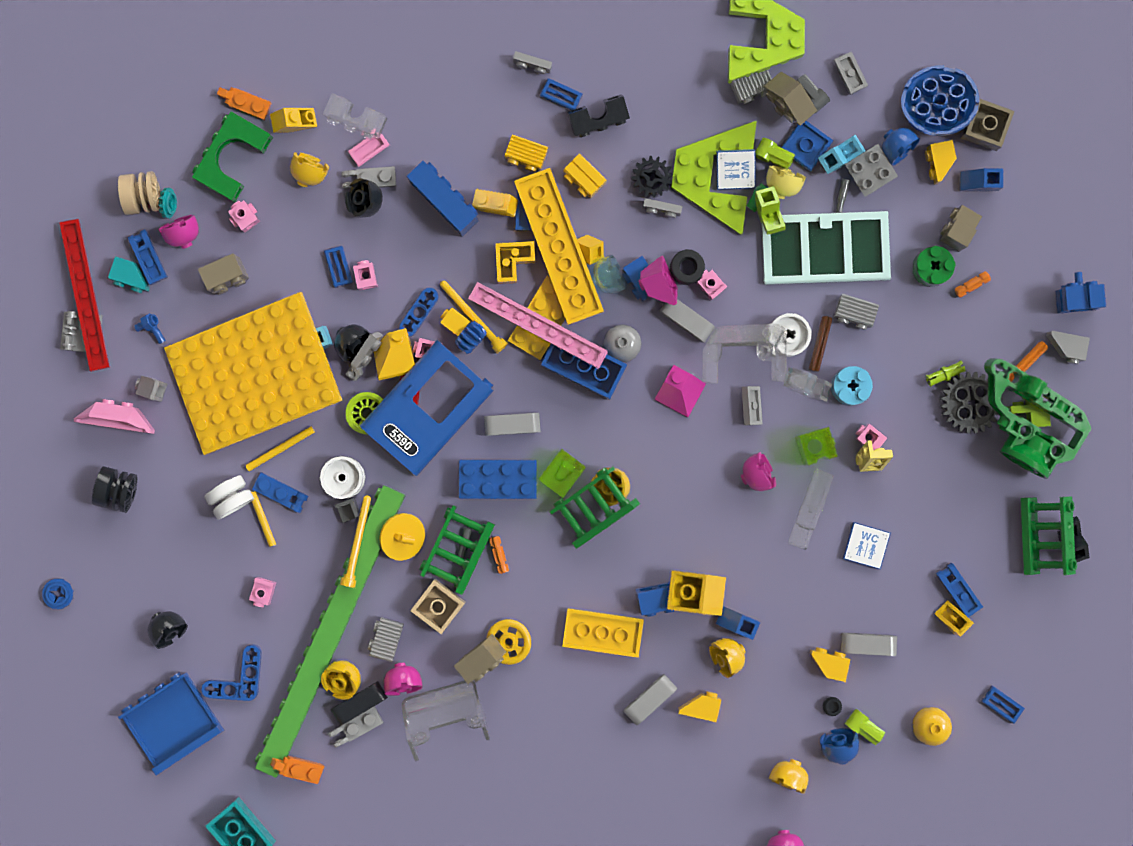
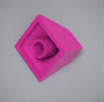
[639,256,678,305]
[654,365,706,417]

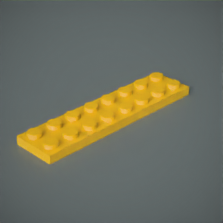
[514,168,604,325]

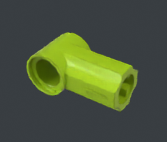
[755,137,795,170]
[844,708,885,746]

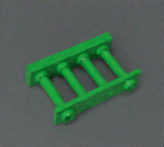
[550,466,640,549]
[1021,496,1077,575]
[419,505,495,595]

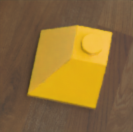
[373,328,415,381]

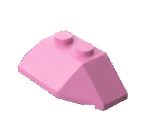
[74,399,155,434]

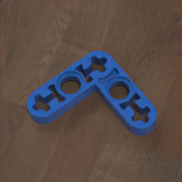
[201,644,262,701]

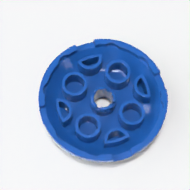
[901,65,979,136]

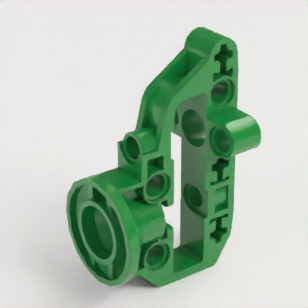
[984,358,1091,479]

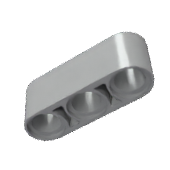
[659,299,715,343]
[484,413,541,436]
[841,633,897,656]
[623,674,677,726]

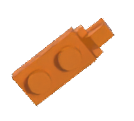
[217,87,272,121]
[270,755,324,784]

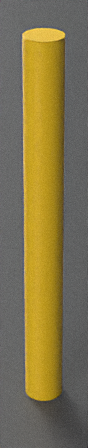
[245,426,315,472]

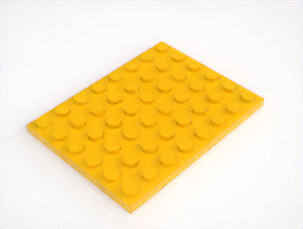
[164,292,343,455]

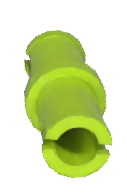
[925,361,966,387]

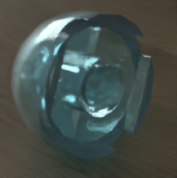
[591,255,626,294]

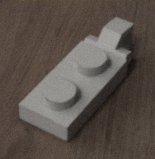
[345,332,383,381]

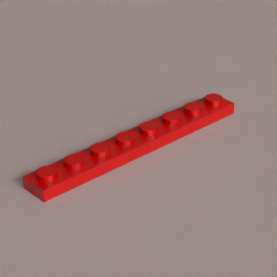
[59,219,110,372]

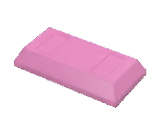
[348,130,390,167]

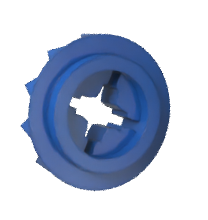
[42,579,74,609]

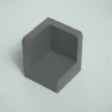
[335,498,360,523]

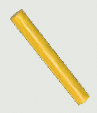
[251,491,276,547]

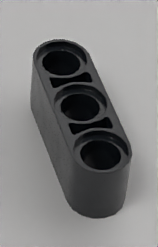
[330,681,388,726]

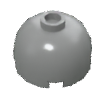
[603,324,642,363]

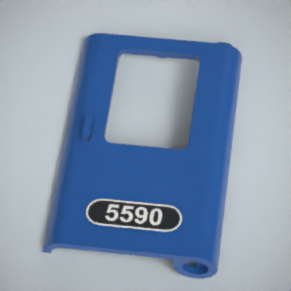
[360,340,493,476]

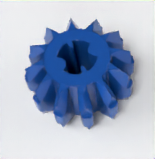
[455,321,487,354]

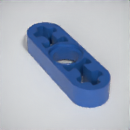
[399,288,439,337]

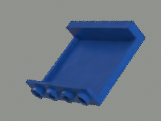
[118,672,224,775]

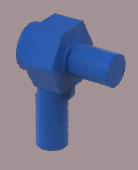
[134,313,166,344]

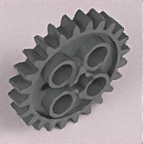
[940,372,1003,434]

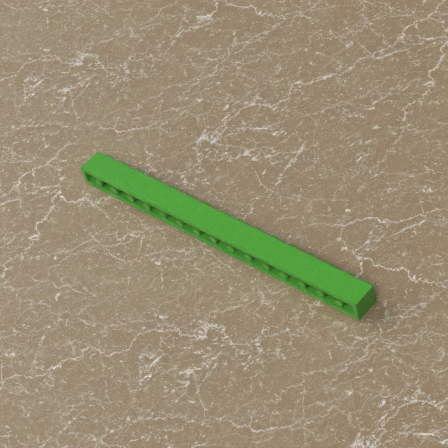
[255,485,406,778]

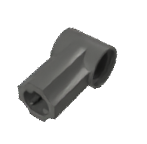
[796,74,830,114]

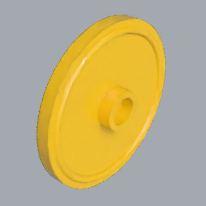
[379,513,425,561]

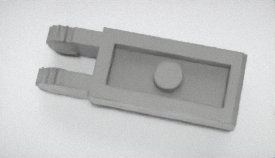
[342,166,396,189]
[328,706,384,748]

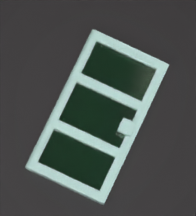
[762,211,891,285]

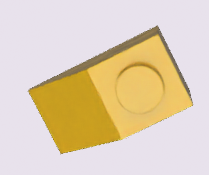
[678,691,721,722]

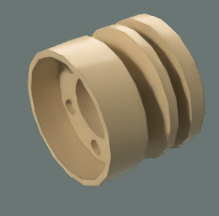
[118,171,161,215]

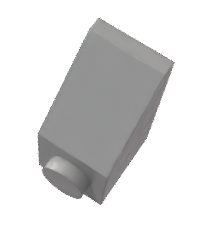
[1046,331,1090,364]
[135,376,167,402]

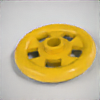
[486,619,531,665]

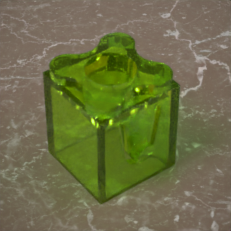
[795,427,838,466]
[538,449,586,498]

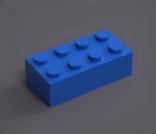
[406,161,479,237]
[541,344,627,400]
[459,460,537,499]

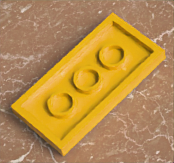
[508,276,565,361]
[562,608,644,658]

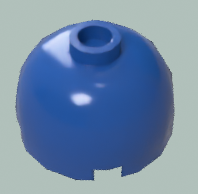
[882,128,920,166]
[820,728,859,765]

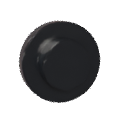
[823,697,842,716]

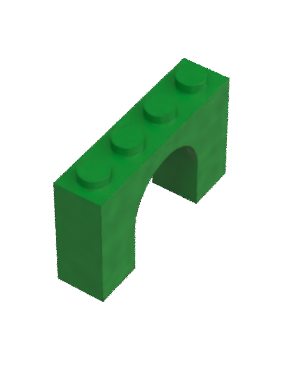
[192,112,273,203]

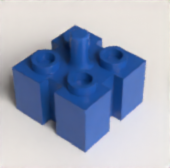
[1055,272,1106,314]

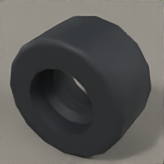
[670,249,705,285]

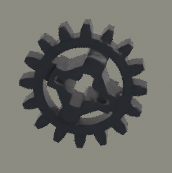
[631,156,673,198]

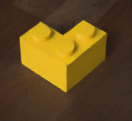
[495,241,535,284]

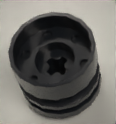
[92,466,138,513]

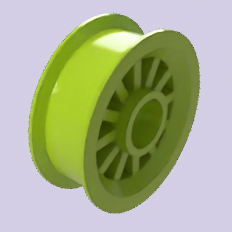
[346,392,383,435]

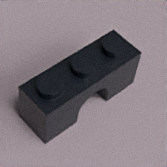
[567,94,630,138]

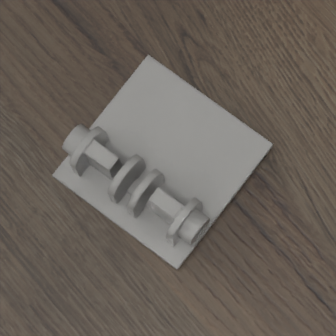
[845,144,898,197]
[60,311,103,352]

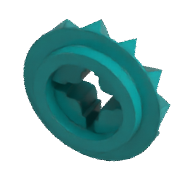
[158,188,177,219]

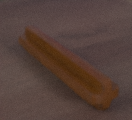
[809,316,832,372]

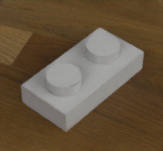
[513,51,552,74]
[833,51,868,95]
[643,198,683,218]
[742,386,762,425]

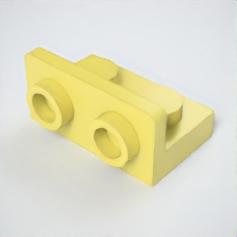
[855,440,893,472]

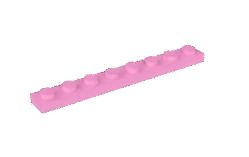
[468,282,608,369]

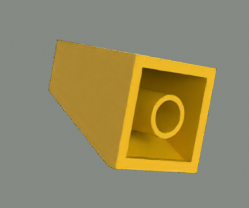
[667,571,726,616]

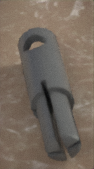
[836,179,850,213]
[458,527,472,559]

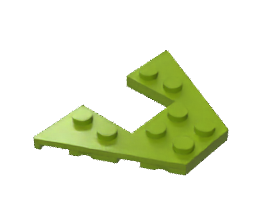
[728,0,805,83]
[671,121,757,235]

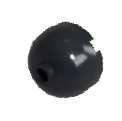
[345,178,383,217]
[334,324,371,362]
[147,611,188,649]

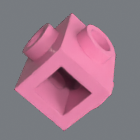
[228,200,260,232]

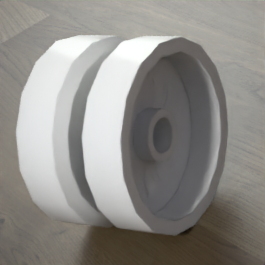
[767,313,811,357]
[320,456,366,499]
[204,475,255,520]

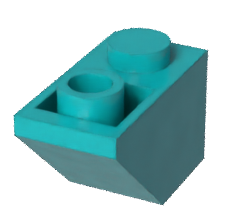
[108,256,150,293]

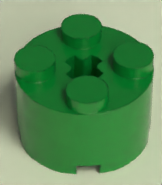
[913,246,956,286]

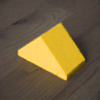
[934,600,974,637]

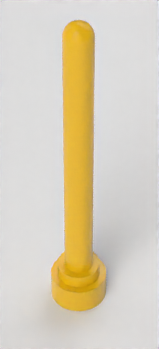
[440,281,508,354]
[340,495,371,588]

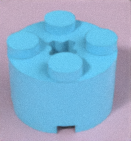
[831,366,873,406]

